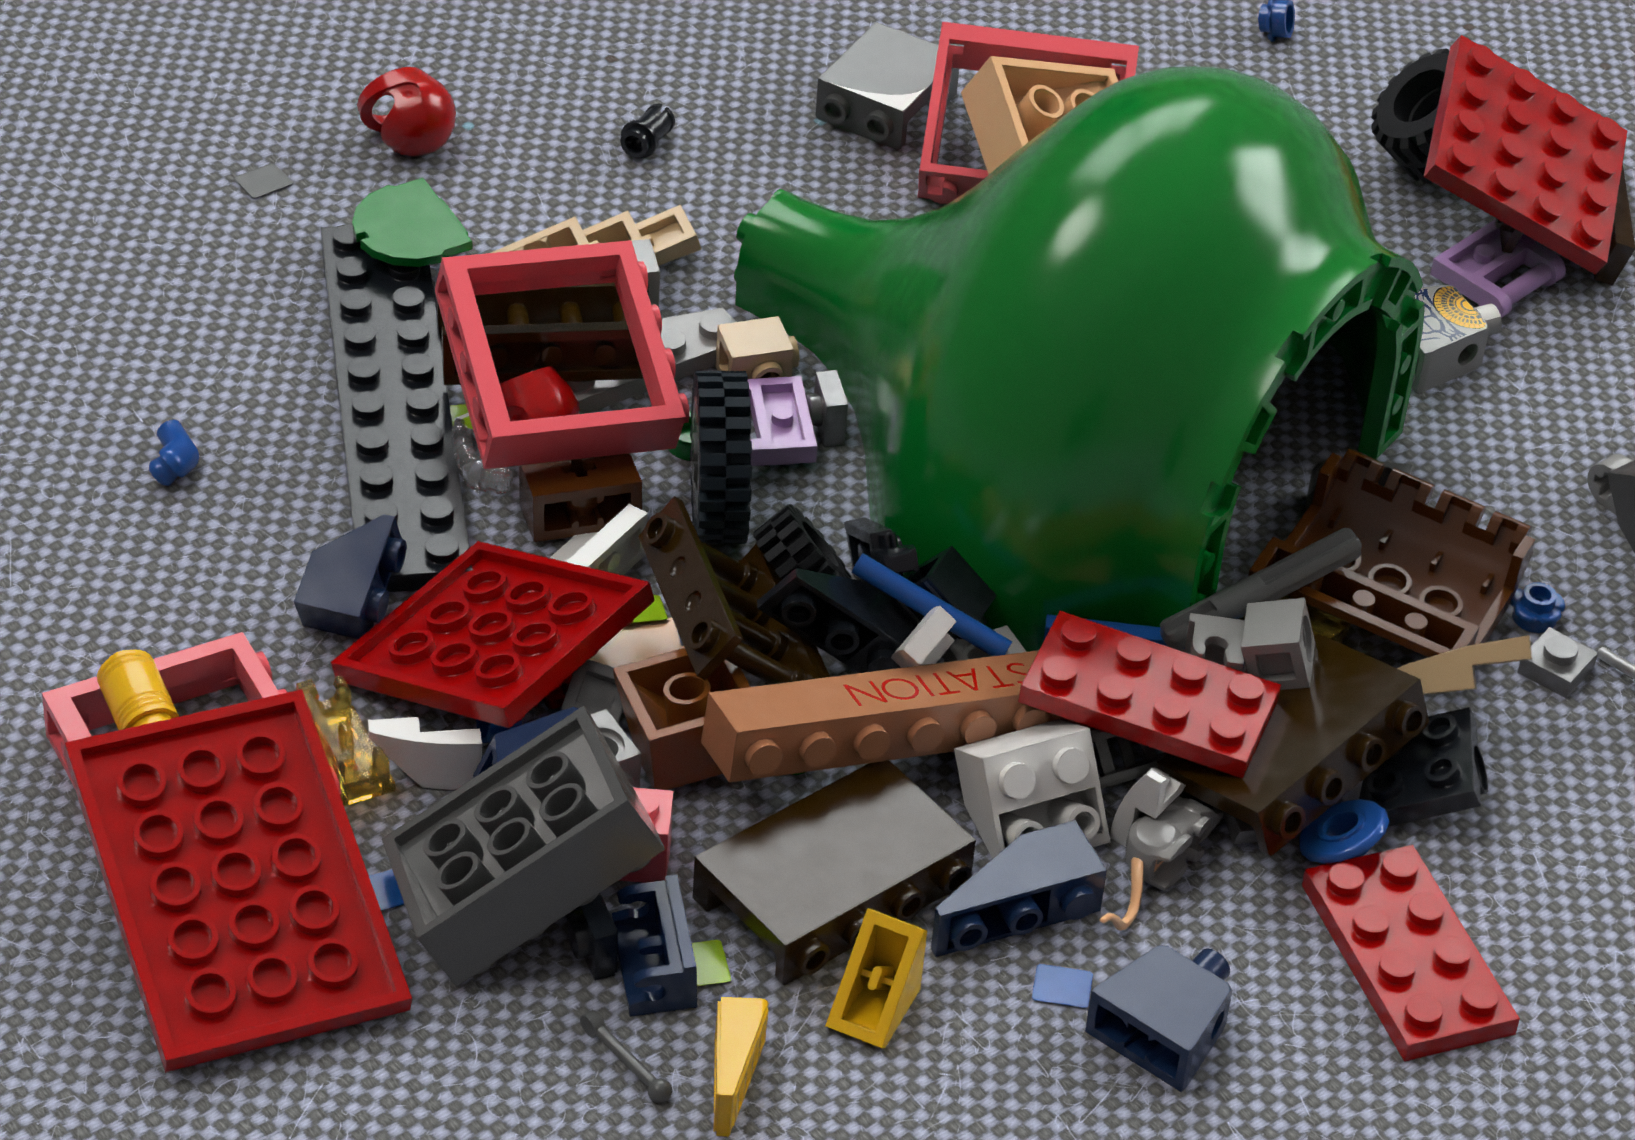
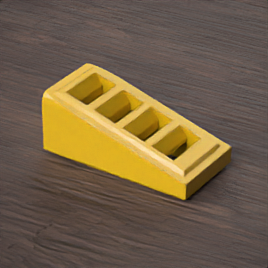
[713,997,769,1137]

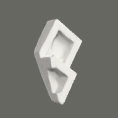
[891,606,957,668]
[368,717,482,790]
[1110,767,1186,847]

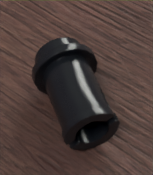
[620,103,675,158]

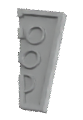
[566,308,736,413]

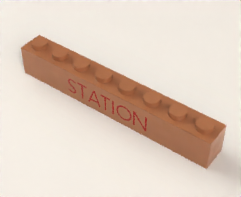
[701,650,1093,782]

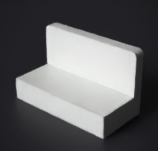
[550,504,648,575]

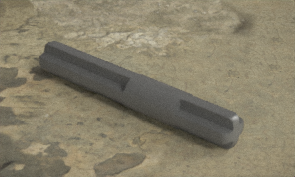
[1159,528,1362,650]

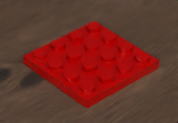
[1424,35,1628,275]
[330,541,655,728]

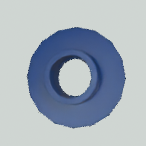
[1299,799,1389,864]

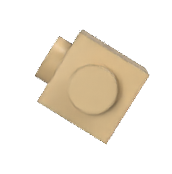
[715,316,800,379]

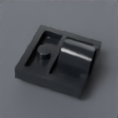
[1359,707,1488,827]

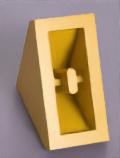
[825,908,927,1048]

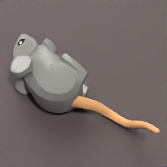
[1100,796,1224,931]

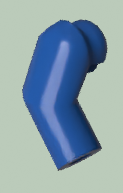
[149,420,199,486]

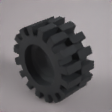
[753,504,851,579]

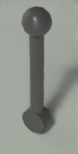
[580,1010,673,1103]

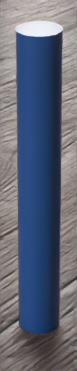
[851,553,1013,656]

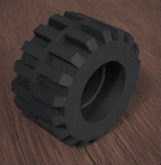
[1371,48,1449,184]

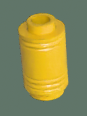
[97,650,179,730]

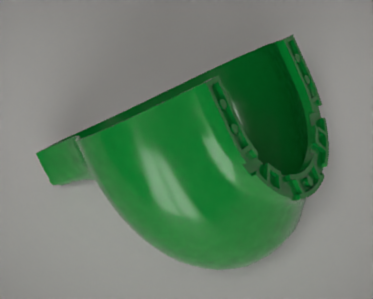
[734,66,1425,652]

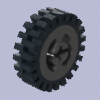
[690,371,752,544]

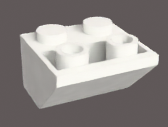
[954,719,1111,859]

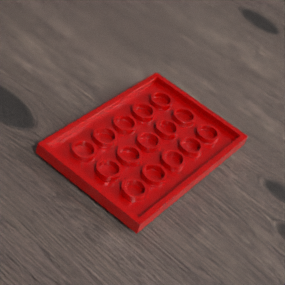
[64,689,412,1073]

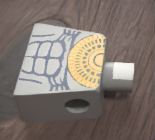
[1412,284,1502,394]

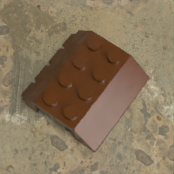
[1248,448,1536,657]

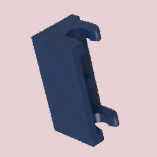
[612,874,698,1017]

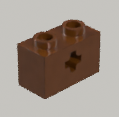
[519,453,642,542]

